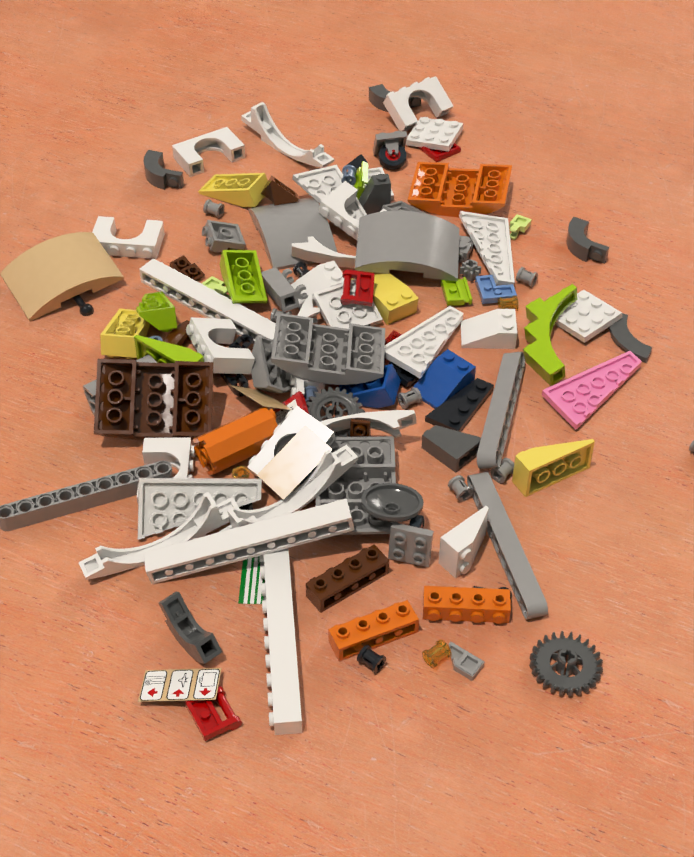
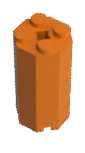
[193,407,278,475]

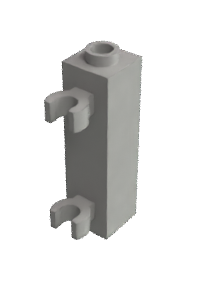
[261,267,308,312]

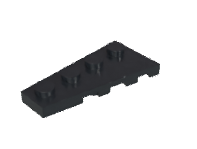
[425,378,494,432]

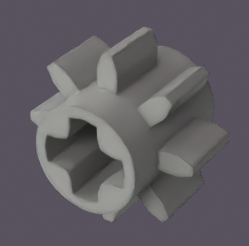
[460,259,481,281]

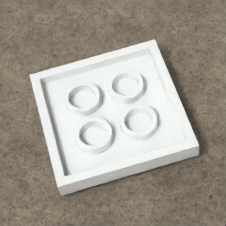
[406,117,463,151]
[312,279,383,329]
[555,290,622,343]

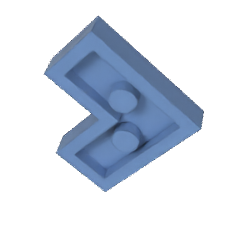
[475,275,517,304]

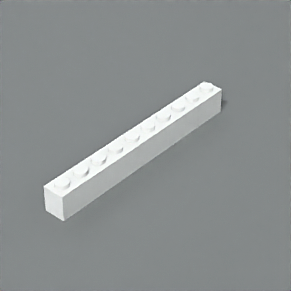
[139,258,276,343]
[144,499,355,584]
[259,548,302,735]

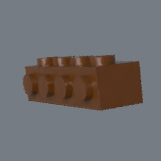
[306,544,389,613]

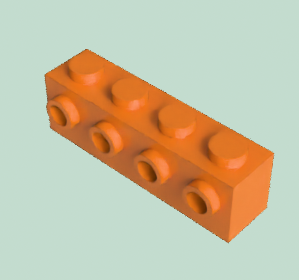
[423,586,511,624]
[328,600,419,662]

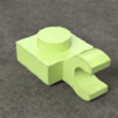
[509,214,532,240]
[201,276,230,299]

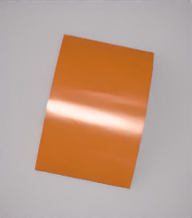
[408,162,512,217]

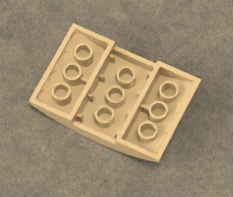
[0,232,124,321]

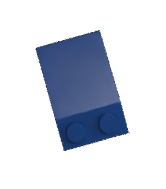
[414,349,476,409]
[339,364,401,408]

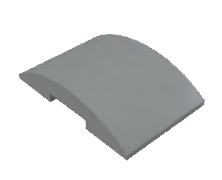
[248,197,337,270]
[355,211,460,281]
[271,313,385,385]
[316,436,398,535]

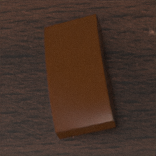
[170,255,205,281]
[163,320,191,346]
[350,419,371,437]

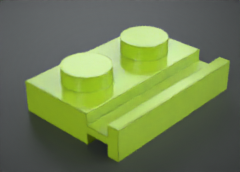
[353,161,368,200]
[441,277,473,306]

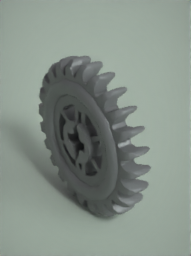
[306,387,365,437]
[529,631,603,696]

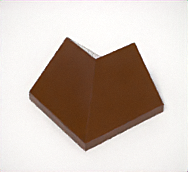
[261,175,299,206]

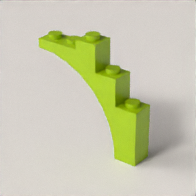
[523,284,578,386]

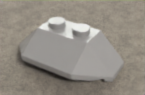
[251,335,293,393]

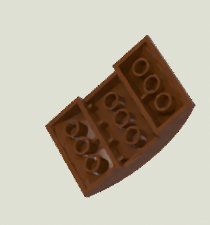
[94,359,214,440]

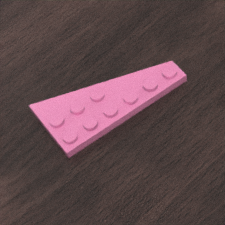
[542,351,642,430]

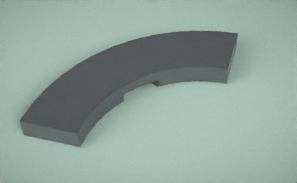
[608,313,652,363]

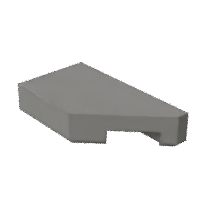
[448,641,485,681]

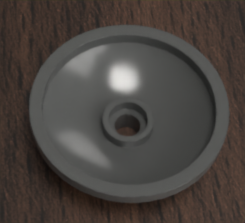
[361,483,424,522]

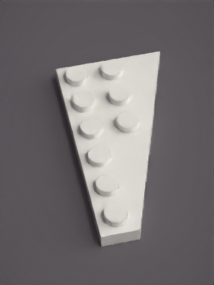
[292,165,367,220]
[459,211,515,286]
[384,306,464,378]
[137,478,262,540]

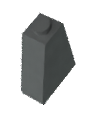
[359,174,391,215]
[422,425,481,473]

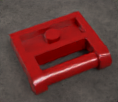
[340,270,375,307]
[185,686,242,741]

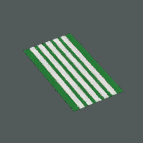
[238,556,266,604]

